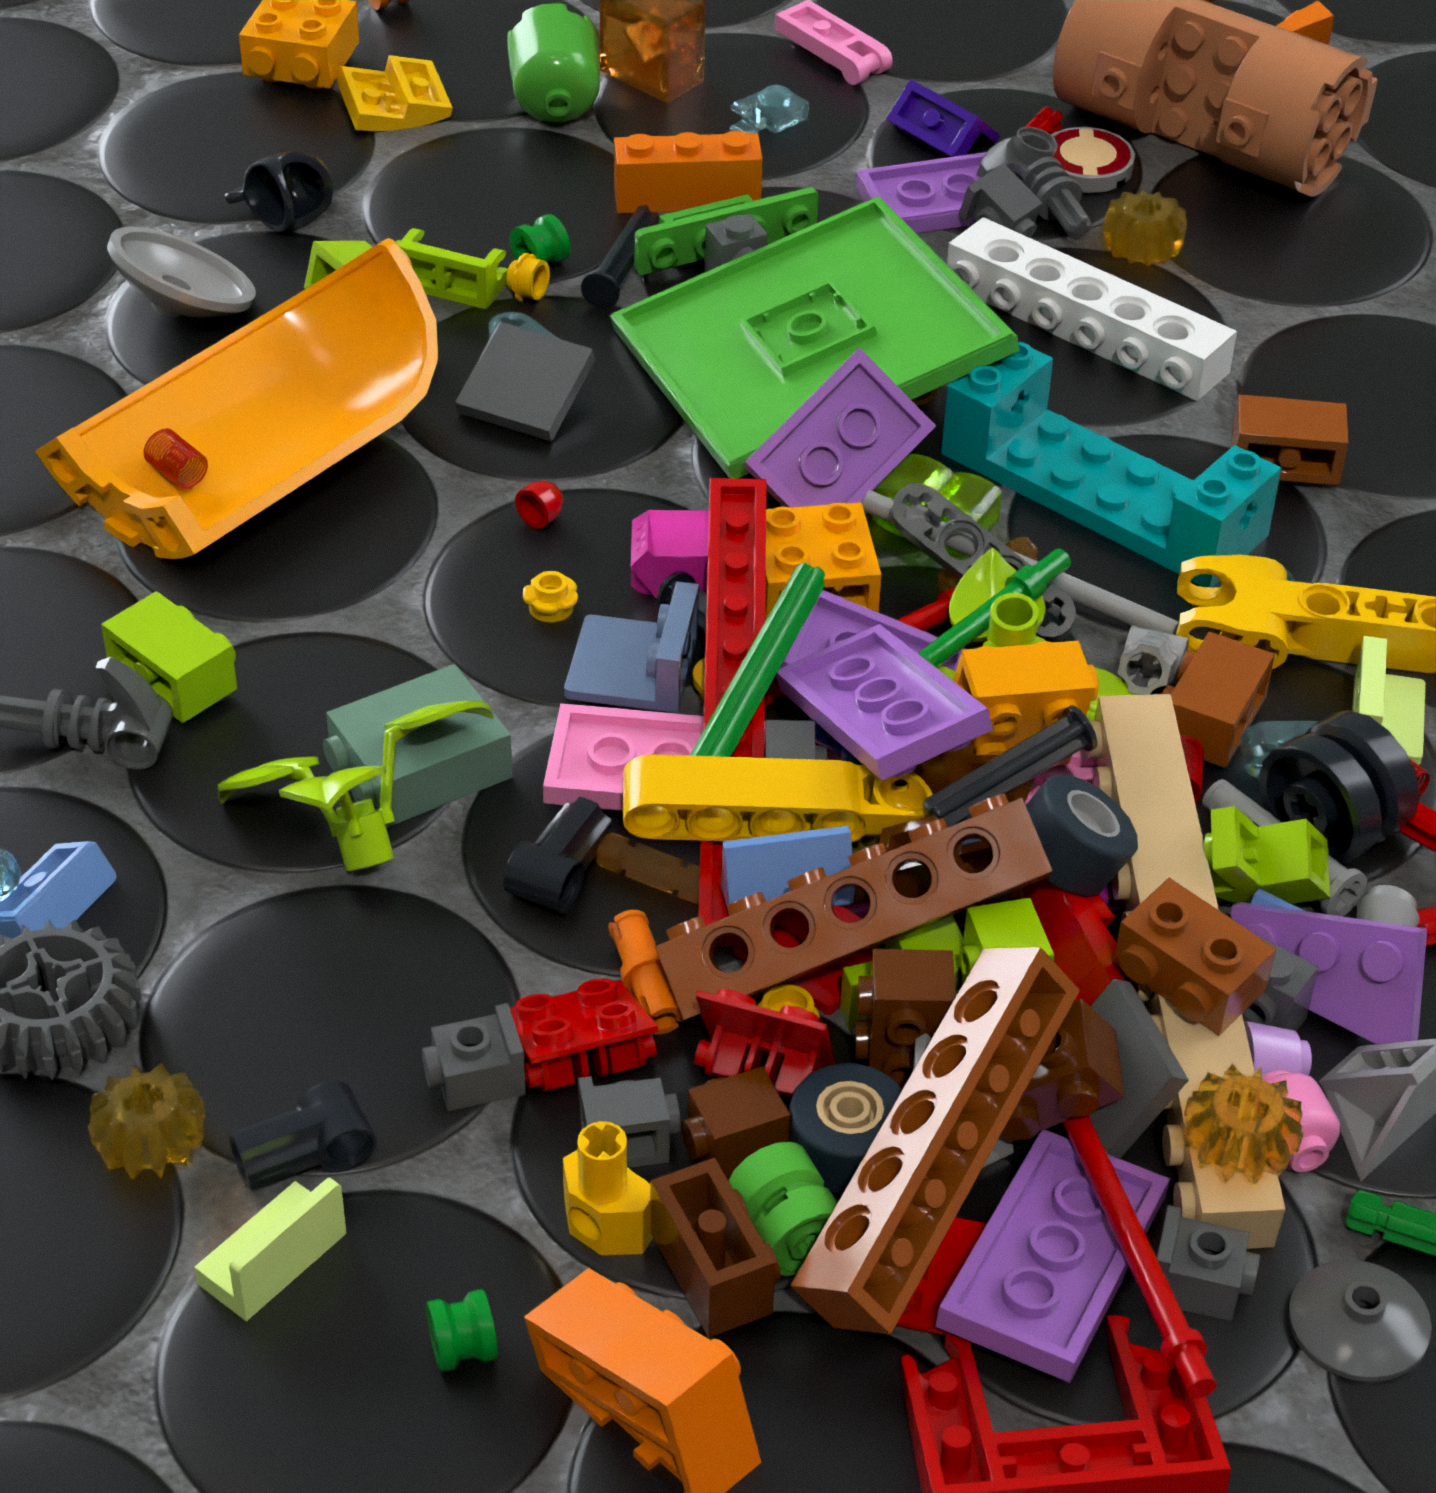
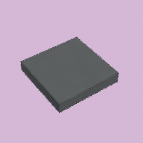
[455,322,596,442]
[1089,978,1189,1159]

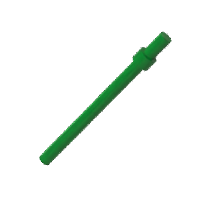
[825,548,1071,742]

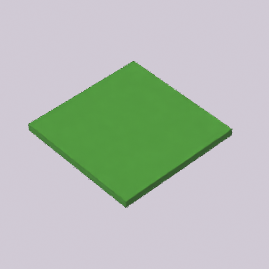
[609,196,1020,479]

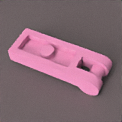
[775,0,893,85]

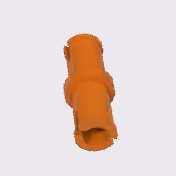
[608,910,684,1034]

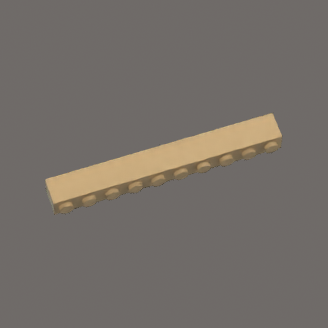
[1085,694,1286,1249]

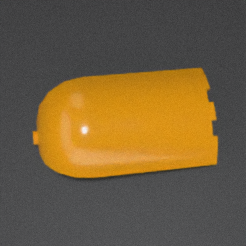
[35,238,438,559]

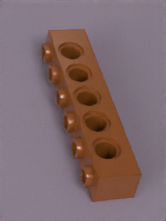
[655,793,1053,1021]
[790,947,1080,1335]

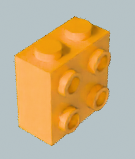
[239,0,359,89]
[765,502,881,621]
[953,640,1099,768]

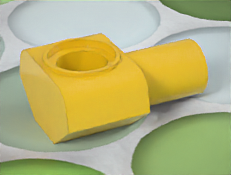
[563,1121,653,1255]

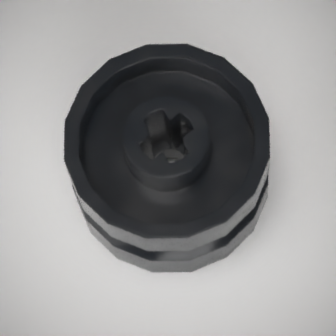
[1258,710,1420,866]

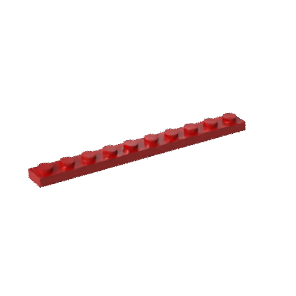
[699,478,766,946]

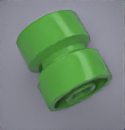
[729,1142,837,1276]

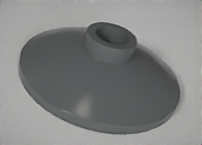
[1288,1260,1432,1382]

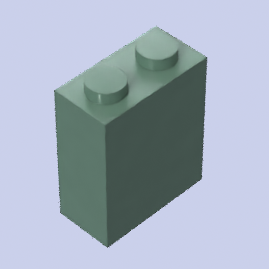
[323,664,513,828]

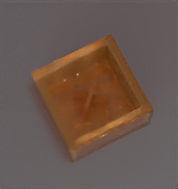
[599,0,705,103]

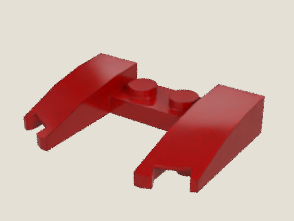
[900,1315,1231,1493]

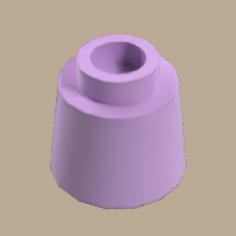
[1243,1020,1312,1079]

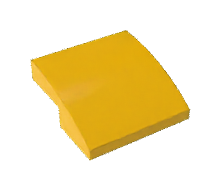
[337,55,453,131]

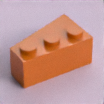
[524,1268,762,1493]

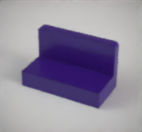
[886,79,1000,157]

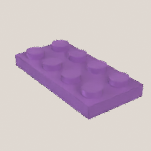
[776,624,993,781]
[935,1130,1170,1383]

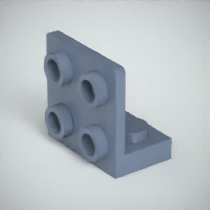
[564,582,699,713]

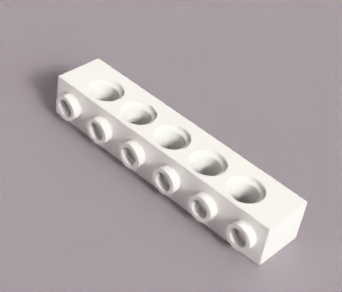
[947,217,1237,401]

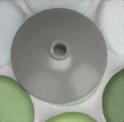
[107,227,256,318]

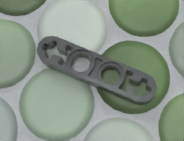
[892,483,1076,643]

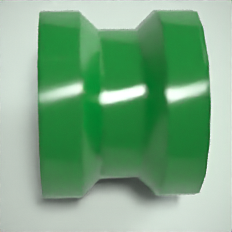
[510,214,571,264]
[426,1289,498,1373]

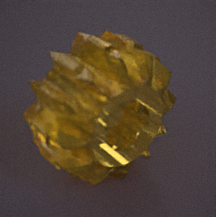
[1103,189,1187,267]
[88,1062,206,1180]
[1184,1063,1303,1186]

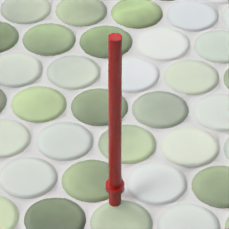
[1062,1115,1217,1399]

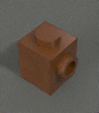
[681,1066,790,1178]

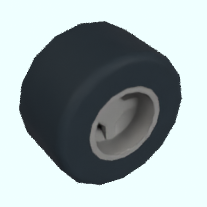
[1025,774,1138,897]

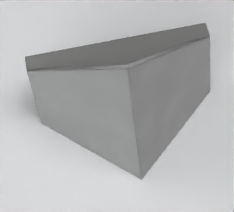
[1319,1039,1436,1182]

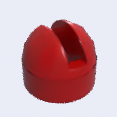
[515,480,563,529]

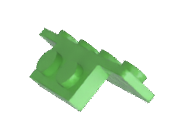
[634,187,819,275]

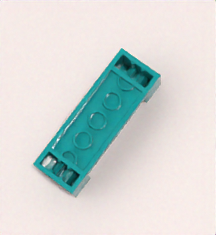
[941,342,1282,587]

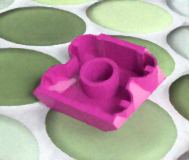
[631,510,709,598]

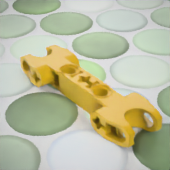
[1176,554,1436,673]

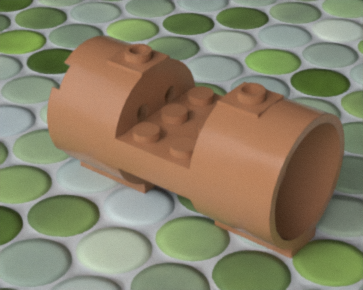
[1053,0,1378,197]

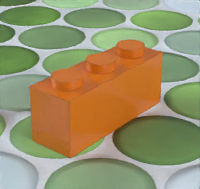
[614,131,763,214]

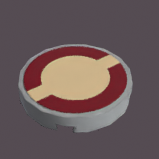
[1051,127,1135,193]

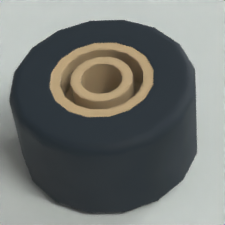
[788,1063,902,1195]

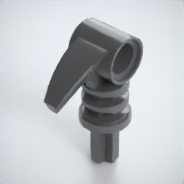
[976,127,1092,239]
[0,657,173,770]

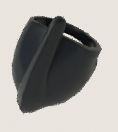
[224,150,335,232]

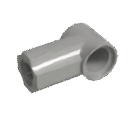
[1118,625,1189,695]

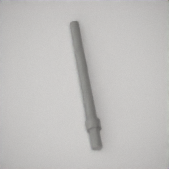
[862,490,1179,635]

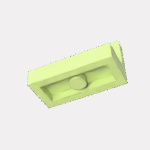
[1352,636,1426,765]
[194,1177,346,1321]

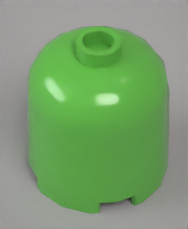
[507,3,600,124]

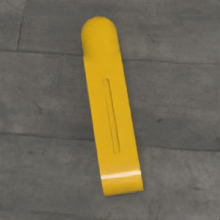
[623,754,932,843]

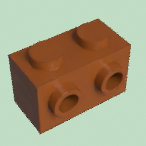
[1231,394,1348,485]
[1162,632,1275,768]
[1113,877,1277,1036]

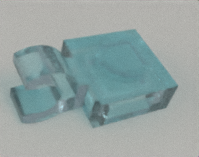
[729,84,809,133]

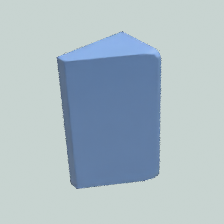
[721,826,855,916]
[0,841,117,939]

